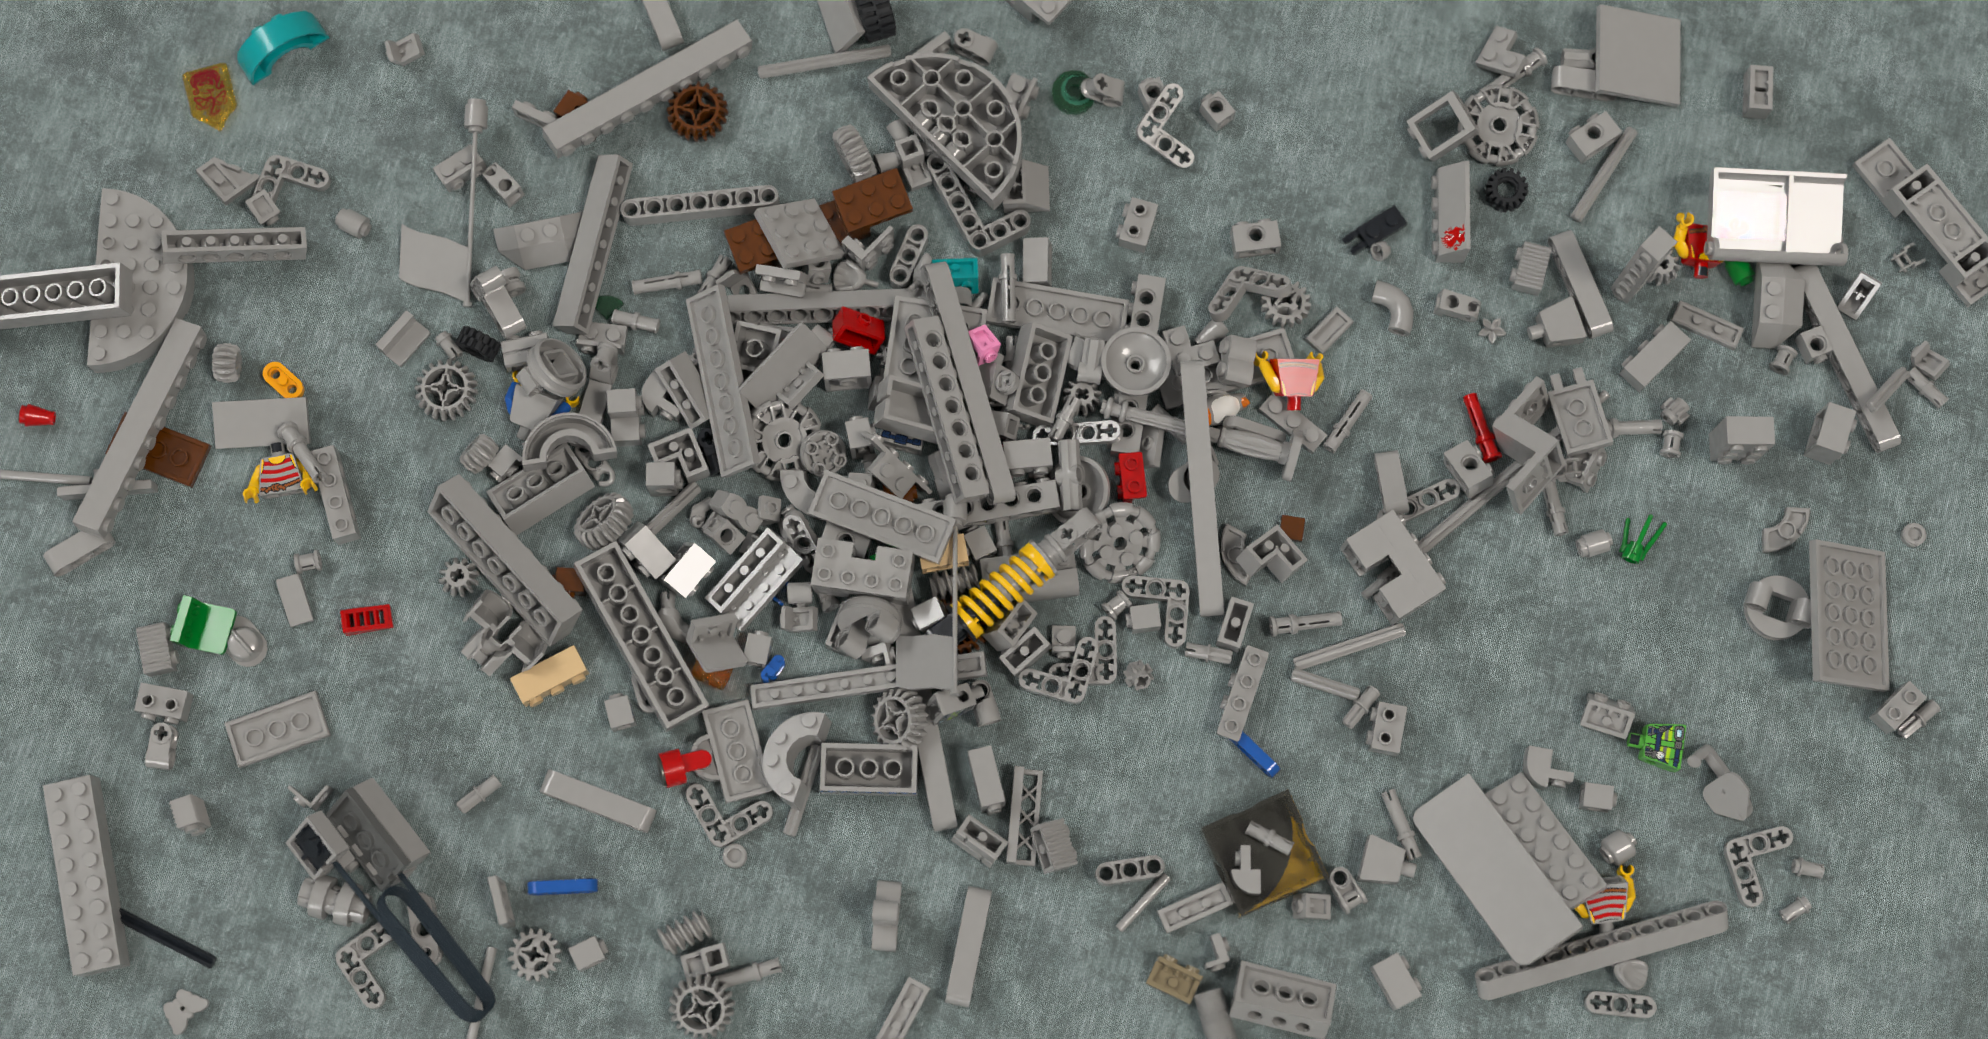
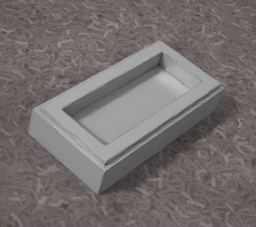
[1305,307,1354,354]

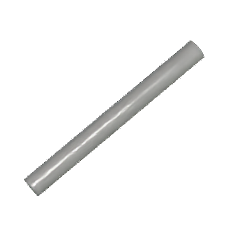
[0,470,93,485]
[467,947,497,1039]

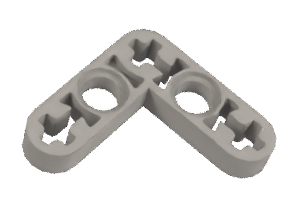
[1135,83,1194,168]
[249,155,331,216]
[1208,266,1292,322]
[1121,575,1190,649]
[1049,616,1117,686]
[1018,637,1099,705]
[686,784,773,848]
[1723,826,1793,908]
[336,922,393,1009]

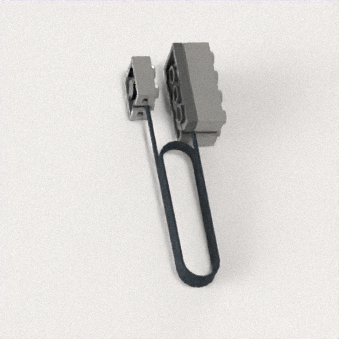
[286,778,496,1023]

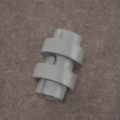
[297,875,373,927]

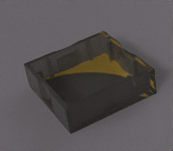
[1199,790,1329,919]

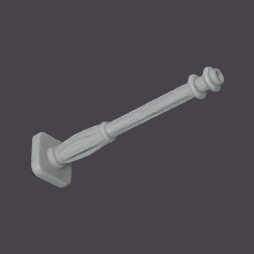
[1100,397,1303,482]

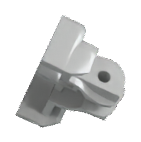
[461,589,548,676]

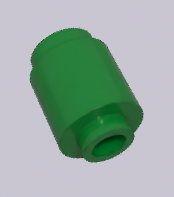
[1724,261,1756,287]

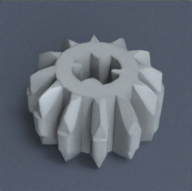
[1648,250,1680,286]
[211,343,243,383]
[1062,378,1102,417]
[460,434,499,474]
[439,558,480,598]

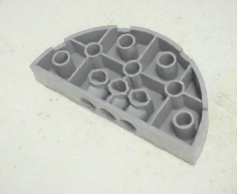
[867,53,1023,210]
[87,188,195,373]

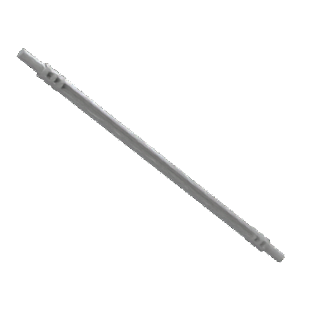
[1361,390,1610,600]

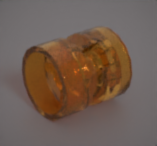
[692,660,733,691]

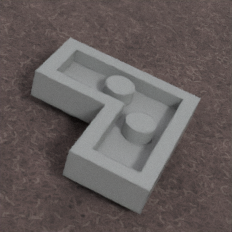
[1476,26,1527,79]
[1162,325,1221,377]

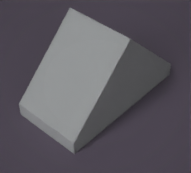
[1837,271,1882,320]

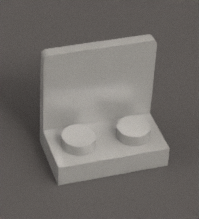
[842,226,894,272]

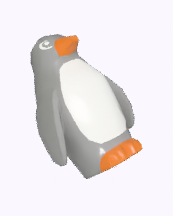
[1206,389,1250,429]

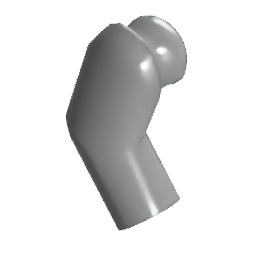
[689,496,712,528]

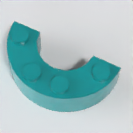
[237,11,330,85]

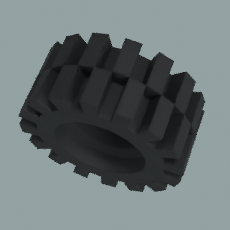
[1484,168,1528,213]
[455,326,501,362]

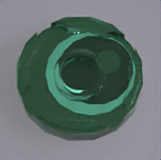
[1052,70,1095,115]

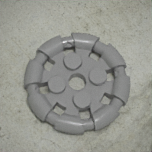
[1458,85,1539,166]
[751,398,821,482]
[1079,502,1161,584]

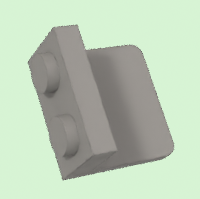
[686,613,748,673]

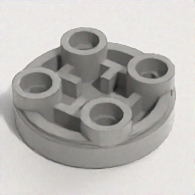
[800,430,847,477]

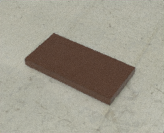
[105,412,212,488]

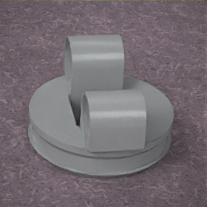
[516,338,586,397]
[1743,576,1811,640]
[835,595,903,659]

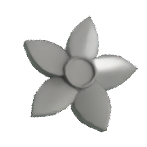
[1478,318,1506,345]

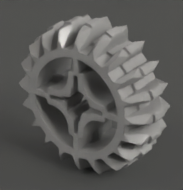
[832,124,877,183]
[415,359,479,422]
[574,492,634,551]
[871,688,930,752]
[669,973,735,1039]

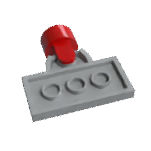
[656,700,773,804]

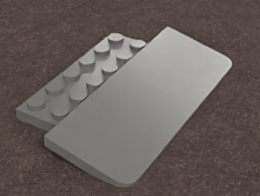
[1413,772,1607,966]

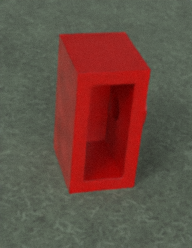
[832,306,885,355]

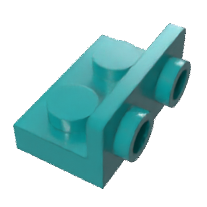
[932,258,979,294]

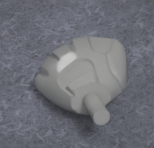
[907,253,932,292]
[833,260,879,291]
[1610,958,1648,990]

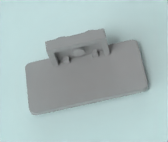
[739,322,827,410]

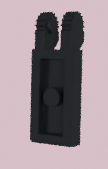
[1342,205,1407,255]

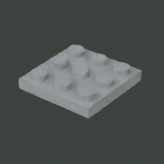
[754,198,845,269]

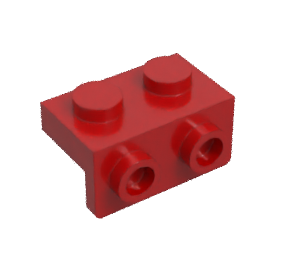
[1114,452,1147,503]

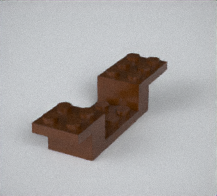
[724,168,913,275]

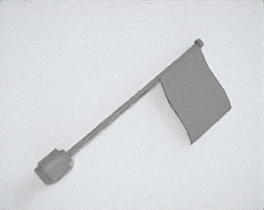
[399,99,488,308]
[896,493,967,697]

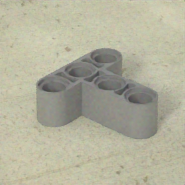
[470,266,526,339]
[871,880,902,952]

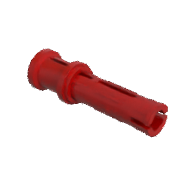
[1463,393,1502,464]

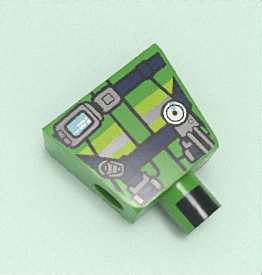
[1627,724,1686,773]

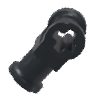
[698,428,721,477]

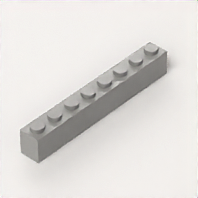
[553,154,633,334]

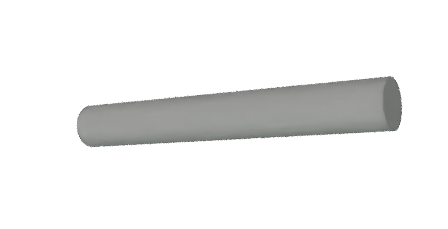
[1115,873,1171,932]

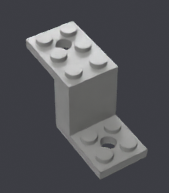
[1492,376,1565,515]

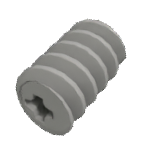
[929,564,980,599]
[657,910,712,955]

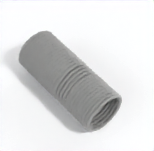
[1194,988,1238,1039]

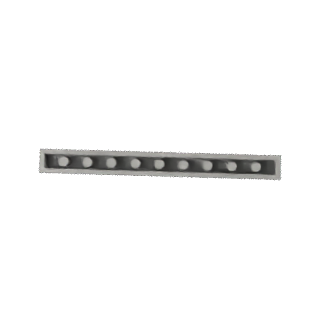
[542,20,752,158]
[72,318,207,539]

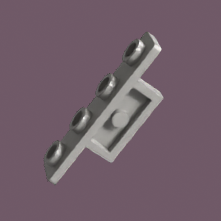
[861,431,933,498]
[1217,645,1269,742]

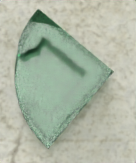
[595,295,624,319]

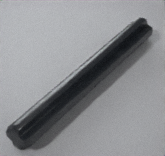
[119,908,217,968]

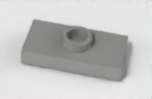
[1139,424,1165,469]

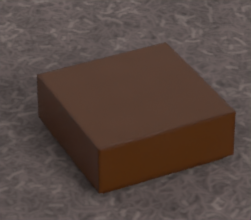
[1280,515,1305,542]

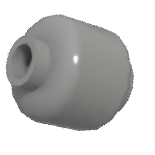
[1599,830,1637,866]

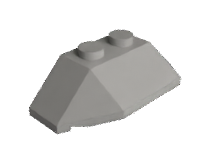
[493,211,583,270]
[1751,262,1805,349]

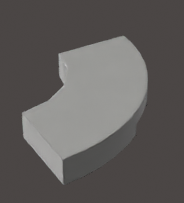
[1762,507,1810,553]
[1221,524,1251,587]

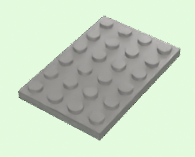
[1809,539,1890,692]

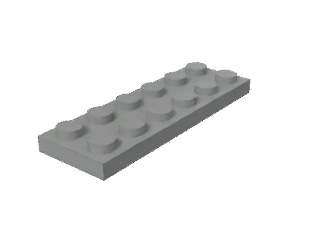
[986,277,1129,344]
[1158,328,1295,411]
[808,470,957,565]

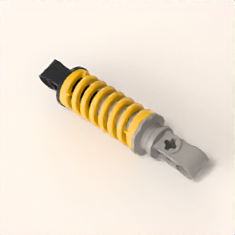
[924,507,1103,644]

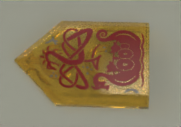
[182,63,237,132]

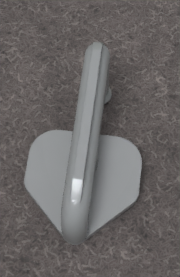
[1687,744,1753,821]

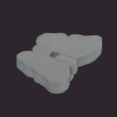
[163,989,210,1035]

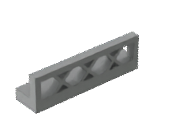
[1006,766,1043,867]

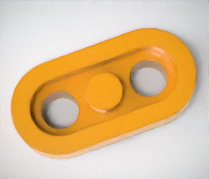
[263,362,305,398]

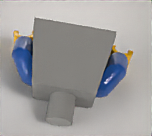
[505,371,579,441]

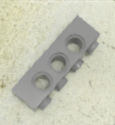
[311,445,362,545]

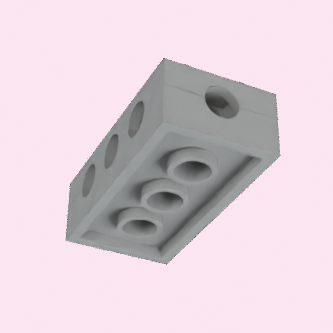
[1229,961,1337,1039]

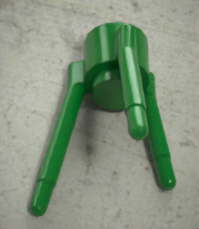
[1619,514,1667,564]

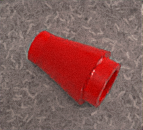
[19,404,56,427]

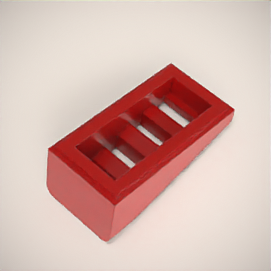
[340,604,394,636]

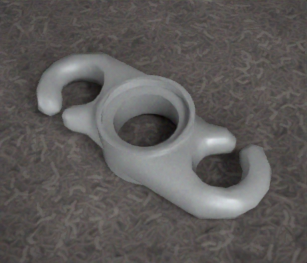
[575,447,615,487]

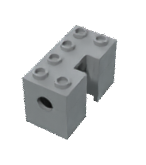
[1340,510,1446,626]
[811,537,915,606]

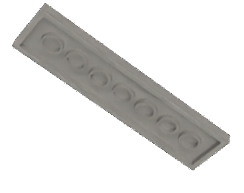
[686,284,761,478]

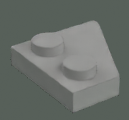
[196,157,260,206]

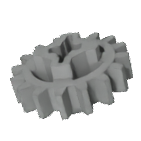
[1260,280,1311,328]
[508,928,562,982]

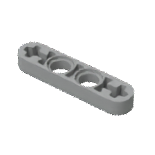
[1033,420,1123,448]
[1376,479,1460,522]

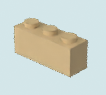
[510,645,590,707]

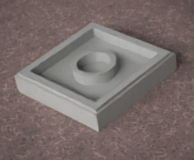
[488,875,516,929]

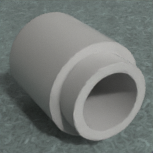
[335,208,371,239]
[1575,529,1613,558]

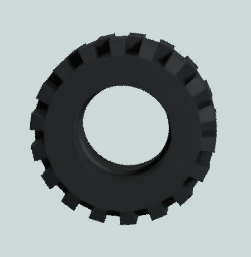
[854,0,896,43]

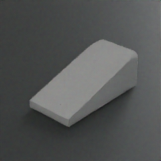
[276,574,314,628]

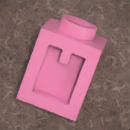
[968,325,1001,366]

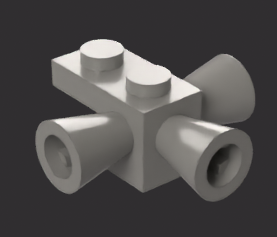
[873,119,935,192]

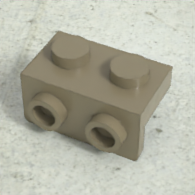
[1146,954,1203,1005]

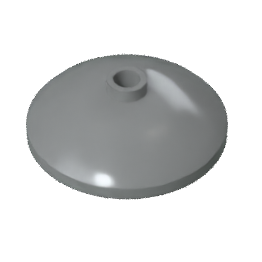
[1101,327,1171,396]
[1048,456,1110,523]

